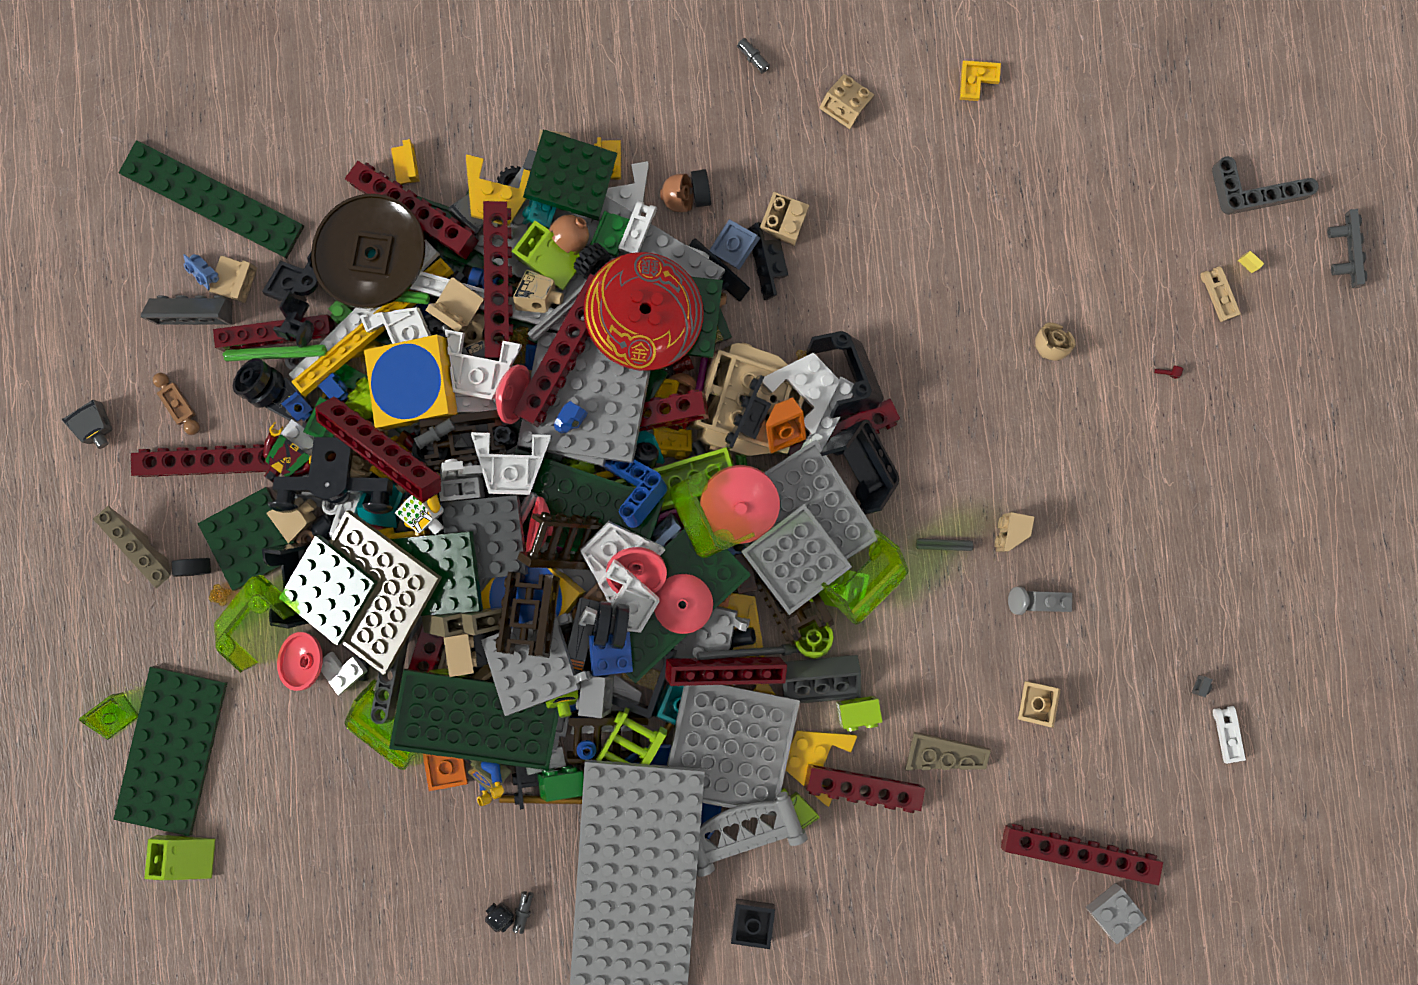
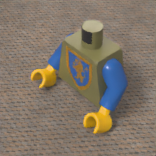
[464,759,512,806]

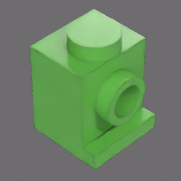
[328,300,353,324]

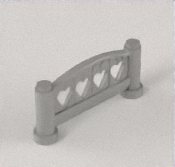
[697,792,808,877]

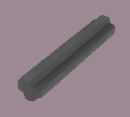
[916,539,973,551]

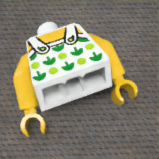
[395,472,444,535]

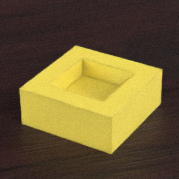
[1238,251,1264,273]

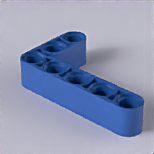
[598,460,667,528]

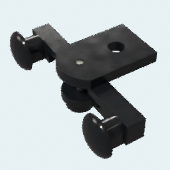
[268,437,393,514]

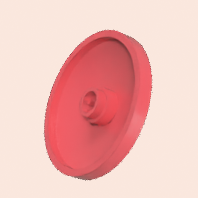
[700,465,780,544]

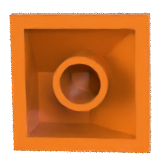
[766,397,806,454]

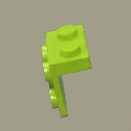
[345,377,373,420]

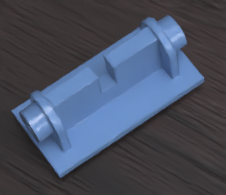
[183,254,219,290]

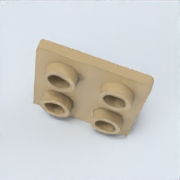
[819,74,874,129]
[209,256,257,303]
[426,278,484,332]

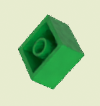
[537,765,584,802]

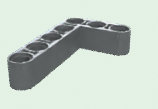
[1212,156,1319,215]
[371,637,409,724]

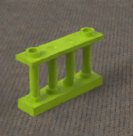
[596,707,667,765]

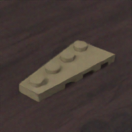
[905,732,991,771]

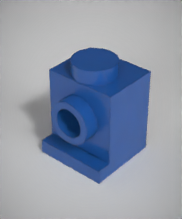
[318,373,349,403]
[281,391,313,422]

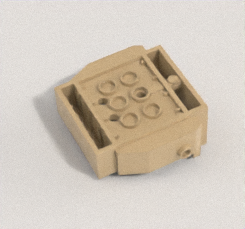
[688,343,804,457]

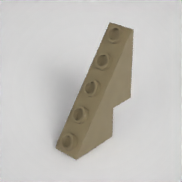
[93,506,171,589]
[422,607,503,638]

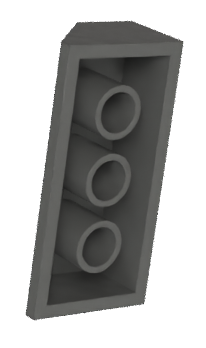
[141,295,233,325]
[782,655,861,704]

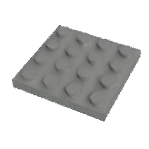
[741,504,852,615]

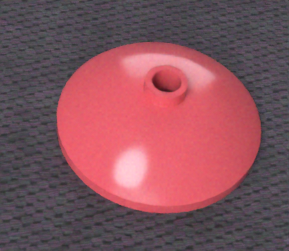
[495,364,531,424]
[525,497,553,552]
[606,547,667,594]
[654,574,713,634]
[277,632,323,691]

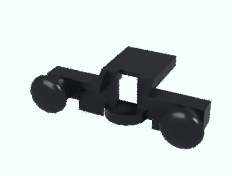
[262,250,319,348]

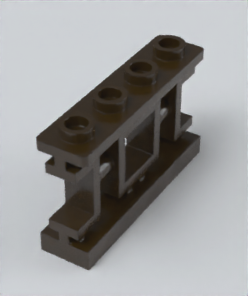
[419,410,507,472]
[496,571,560,658]
[755,574,834,645]

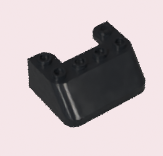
[262,542,311,629]

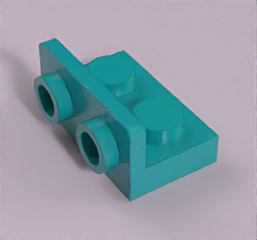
[522,199,556,229]

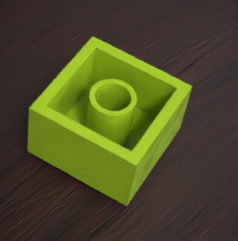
[836,696,883,731]

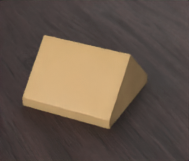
[1018,681,1061,728]

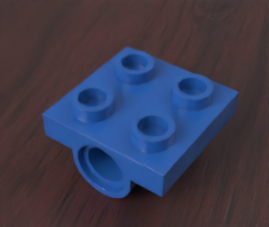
[589,631,633,676]

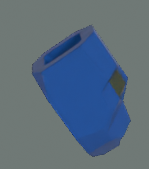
[554,401,588,434]

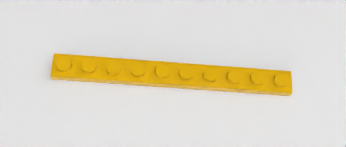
[291,258,454,397]

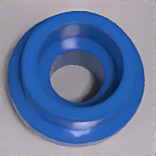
[577,740,596,760]

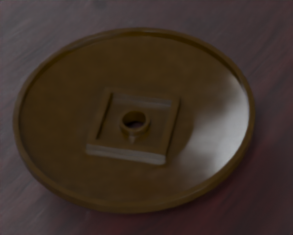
[311,194,425,309]

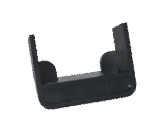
[806,331,883,419]
[820,419,899,515]

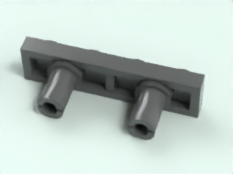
[1327,209,1367,288]

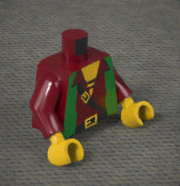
[263,422,311,483]

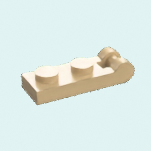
[1200,266,1241,322]

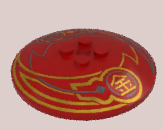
[584,252,703,371]

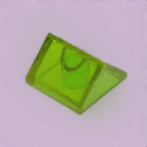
[79,692,138,740]

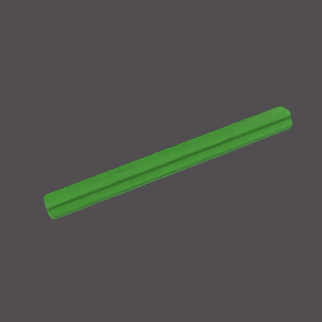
[223,345,327,361]

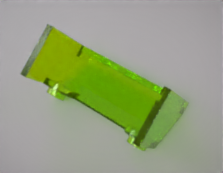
[670,462,755,558]
[821,529,909,625]
[214,575,297,673]
[344,679,418,770]

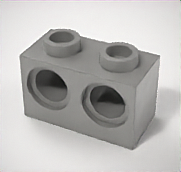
[439,477,485,501]

